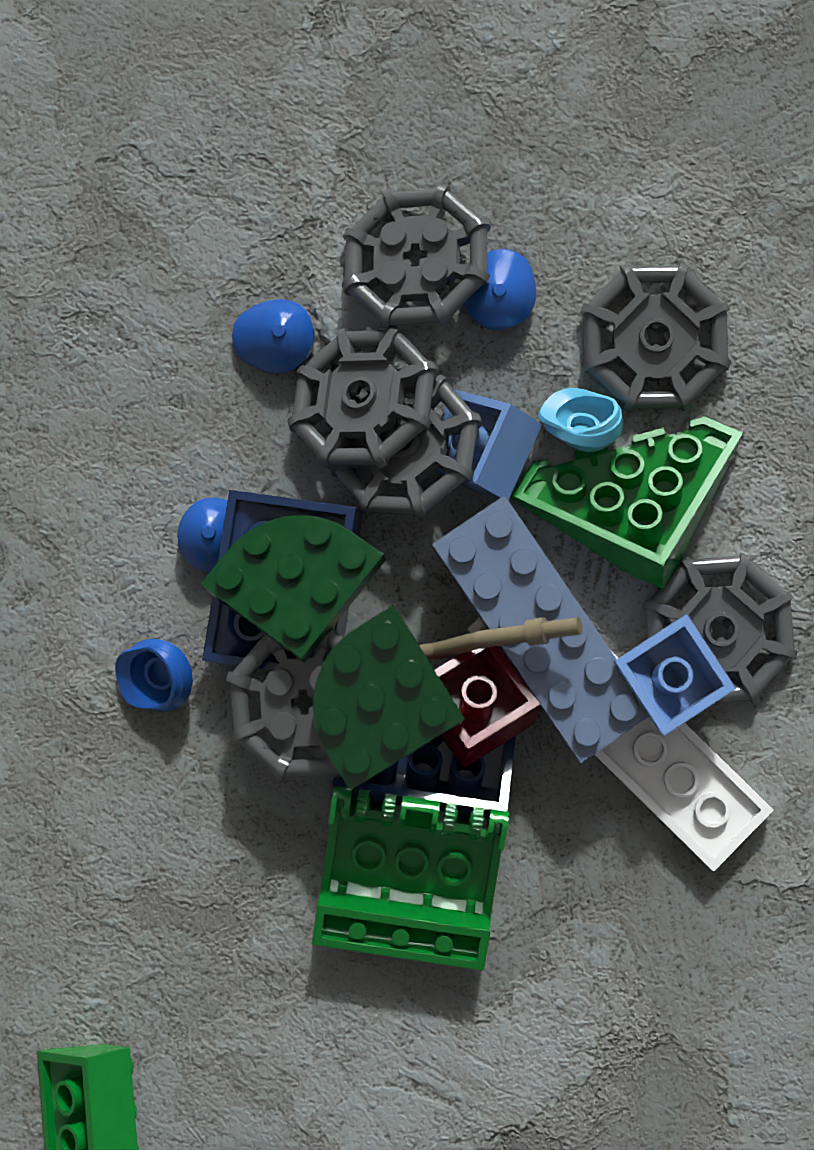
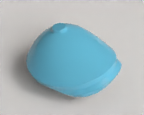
[538,388,623,452]

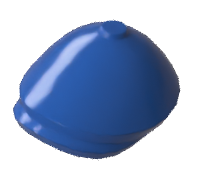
[463,249,536,331]
[232,299,315,373]
[177,497,227,573]
[115,639,193,712]

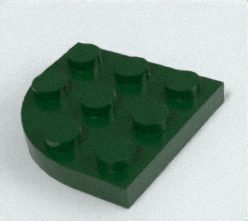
[201,515,386,663]
[313,605,465,790]

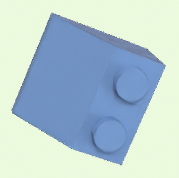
[435,389,542,500]
[613,614,736,737]

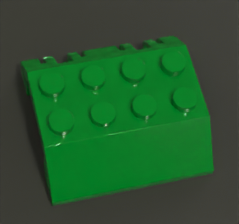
[311,785,509,971]

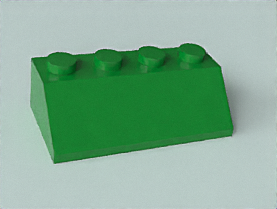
[37,1044,139,1150]

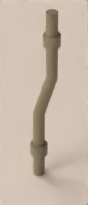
[420,617,583,661]

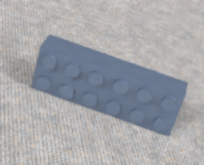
[432,495,649,763]

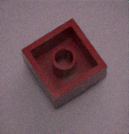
[435,646,540,768]

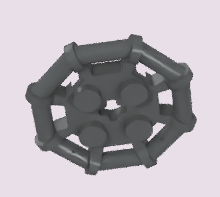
[341,184,491,329]
[580,262,732,412]
[287,326,438,469]
[330,375,482,519]
[642,553,798,704]
[226,625,343,782]

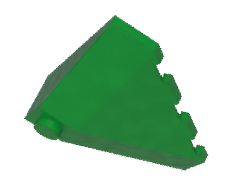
[511,417,743,589]

